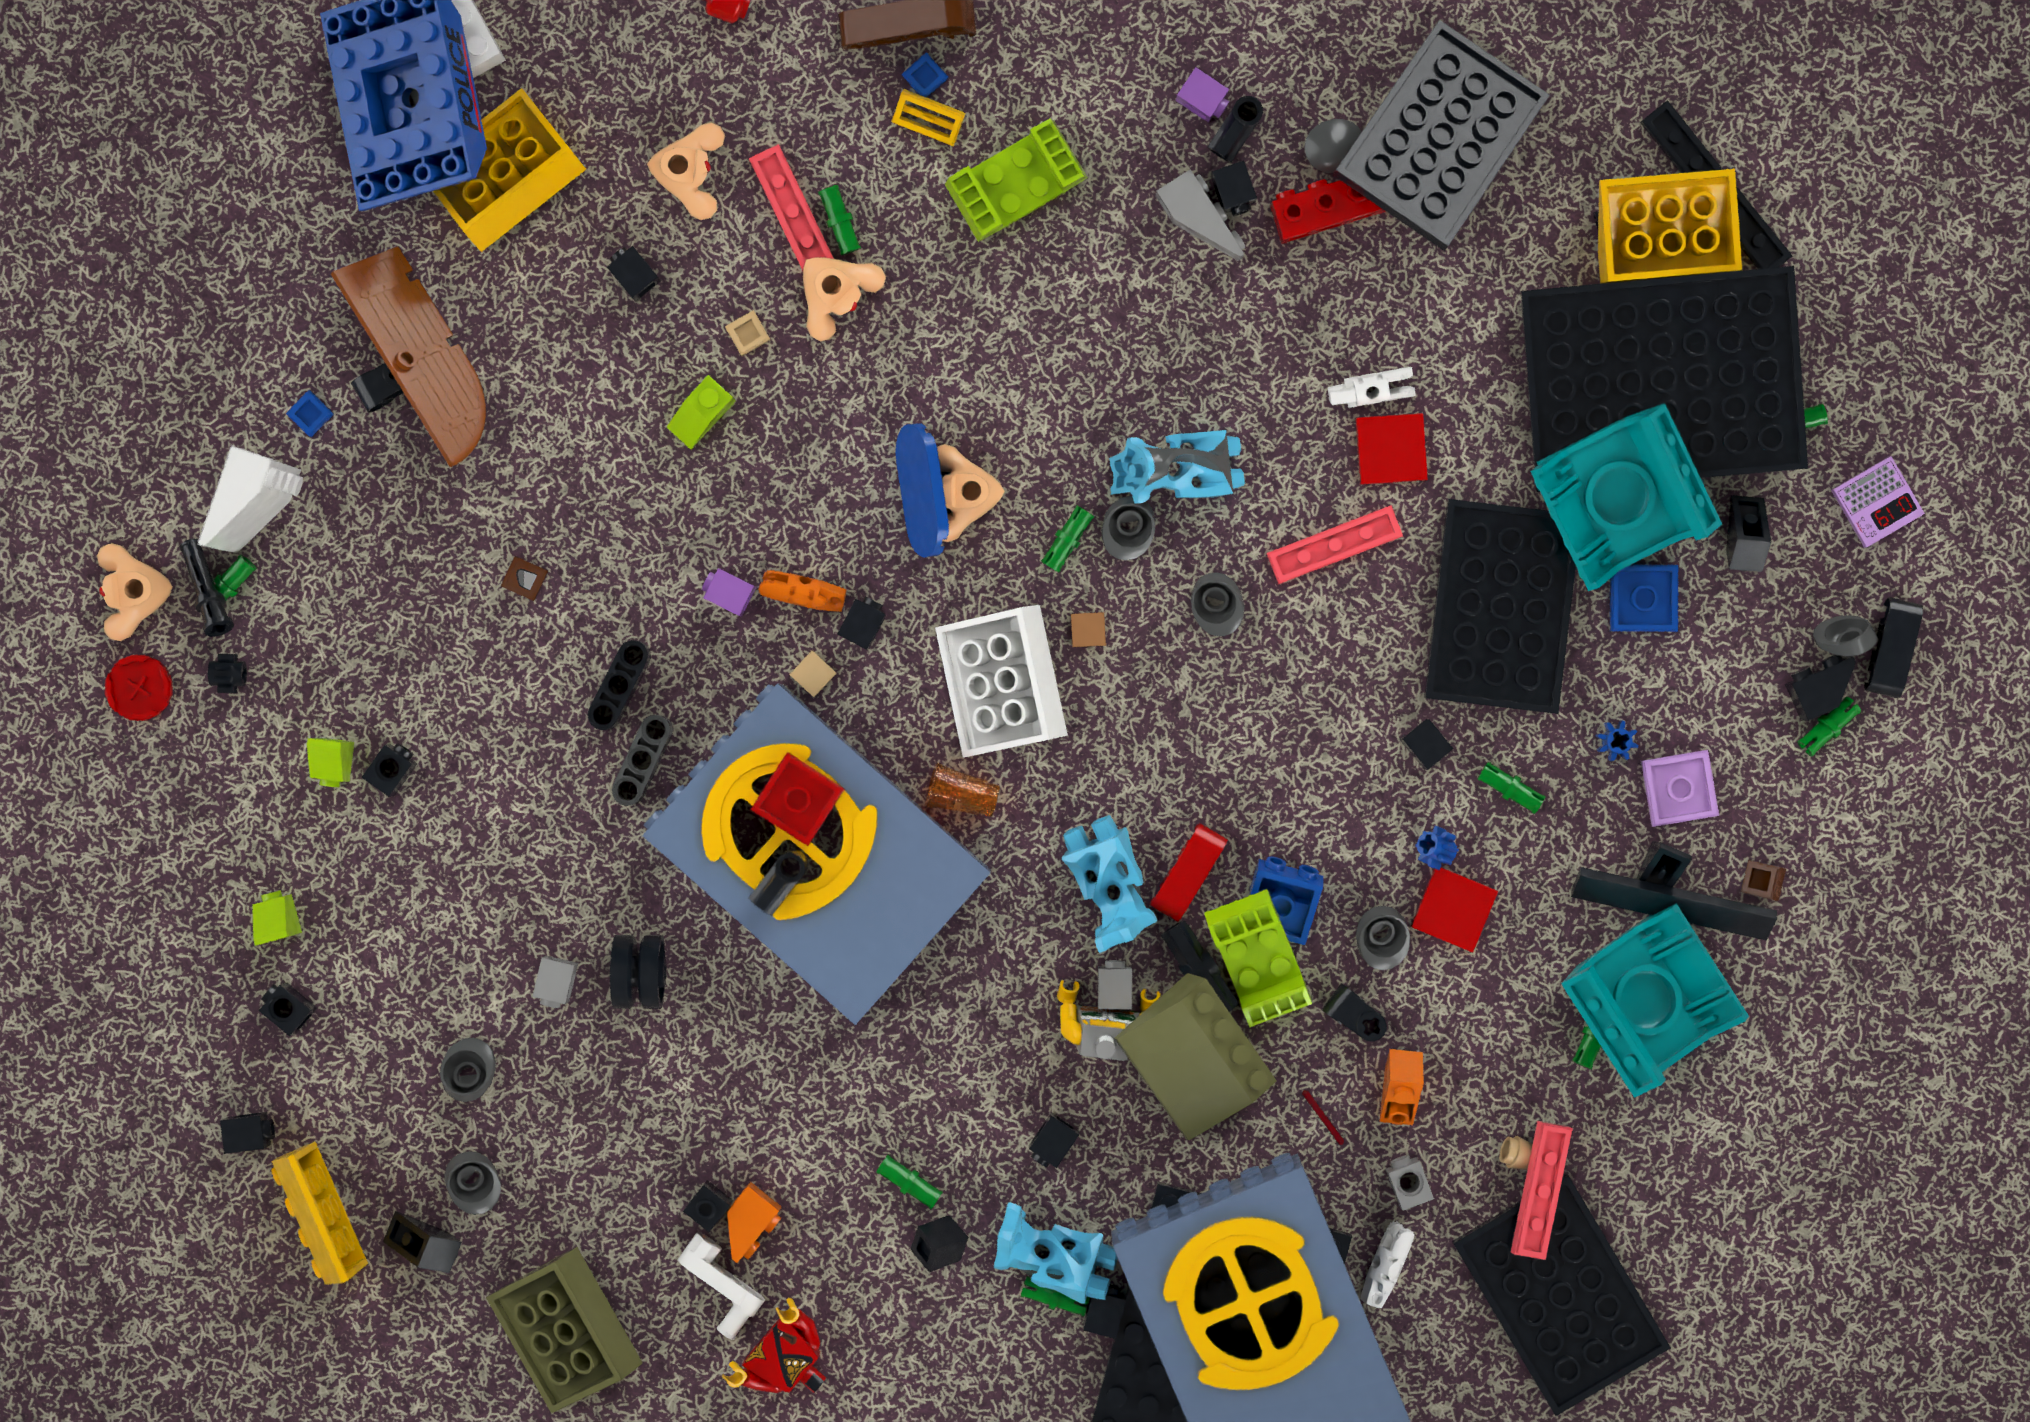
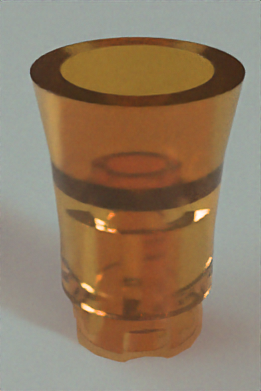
[925,762,1000,817]

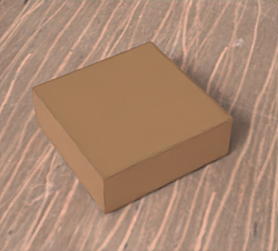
[1071,612,1106,647]

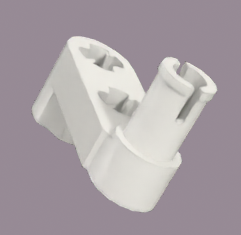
[678,1232,765,1340]

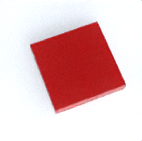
[1356,413,1428,485]
[750,752,845,846]
[1410,867,1499,953]

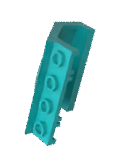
[1530,403,1722,591]
[1561,903,1749,1098]

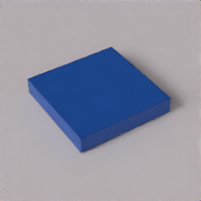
[1610,565,1678,632]

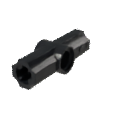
[1161,920,1239,1012]

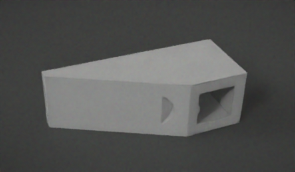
[1155,169,1245,261]

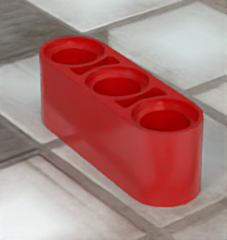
[1149,822,1228,922]

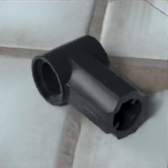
[1207,96,1263,164]
[748,849,808,916]

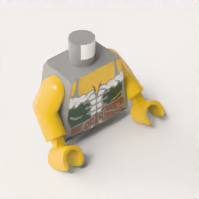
[1057,980,1160,1061]

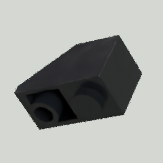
[1785,655,1856,721]

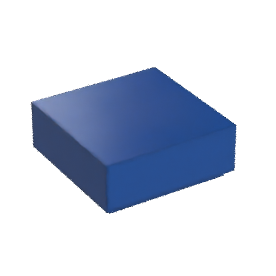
[901,52,949,98]
[286,390,334,437]

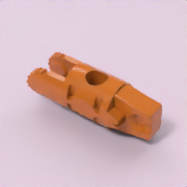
[758,570,846,612]

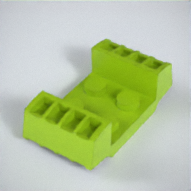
[945,118,1088,242]
[1204,889,1312,1027]

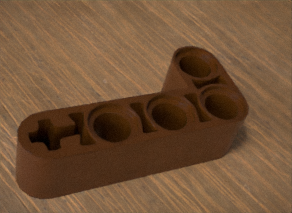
[838,0,977,50]

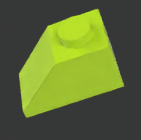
[667,375,736,450]
[307,738,354,787]
[252,890,302,946]

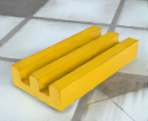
[891,89,966,146]

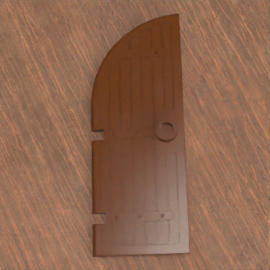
[331,246,486,467]

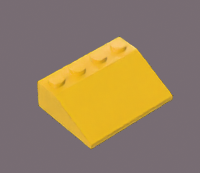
[433,88,586,252]
[1598,169,1742,284]
[271,1142,368,1285]

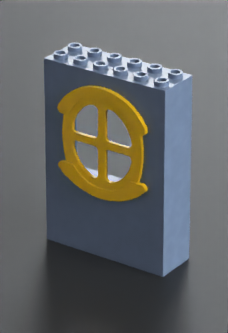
[642,683,991,1025]
[1111,1153,1411,1422]

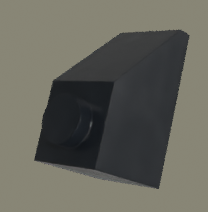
[1726,495,1771,572]
[383,1211,462,1273]

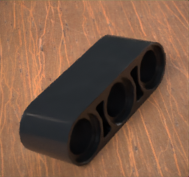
[1864,597,1923,699]
[588,640,651,730]

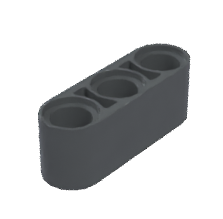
[612,715,673,806]

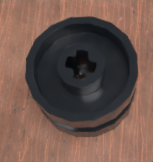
[610,935,667,1009]

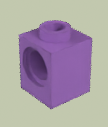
[1175,67,1230,123]
[702,568,756,617]

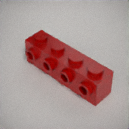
[1270,179,1386,244]

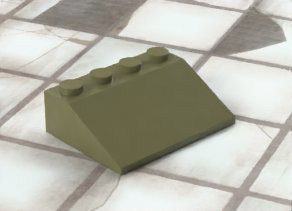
[1114,973,1277,1141]
[486,1247,643,1413]

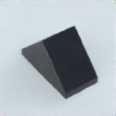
[1636,841,1692,887]

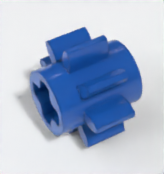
[1595,721,1639,761]
[1416,826,1459,870]

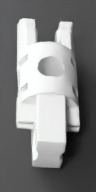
[1328,367,1416,408]
[1360,1221,1415,1308]

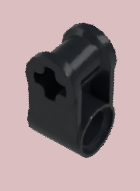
[351,363,404,413]
[1322,983,1387,1042]

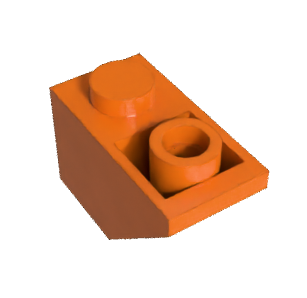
[1380,1049,1424,1125]
[727,1182,781,1263]

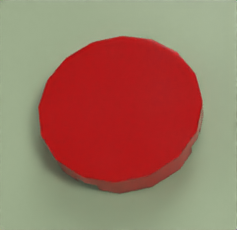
[105,655,173,721]

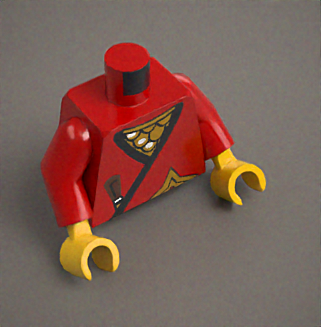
[722,1298,826,1393]

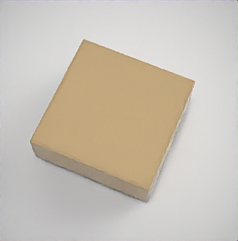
[725,310,770,356]
[789,650,837,697]

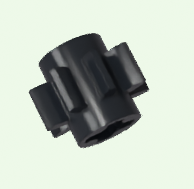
[208,654,247,693]

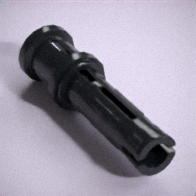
[179,539,234,637]

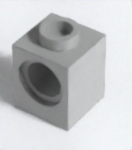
[532,955,578,1008]
[1098,960,1132,1009]
[1385,1155,1434,1211]

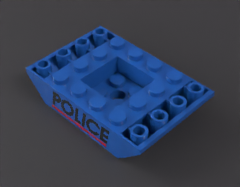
[320,0,487,211]

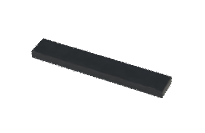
[1640,100,1792,269]
[1571,867,1777,941]

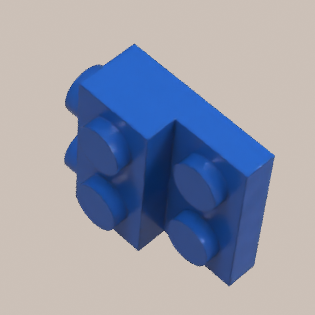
[1249,856,1323,945]

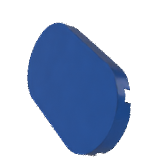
[896,423,949,558]

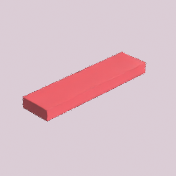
[749,144,834,270]
[1266,505,1403,584]
[1511,1121,1573,1260]

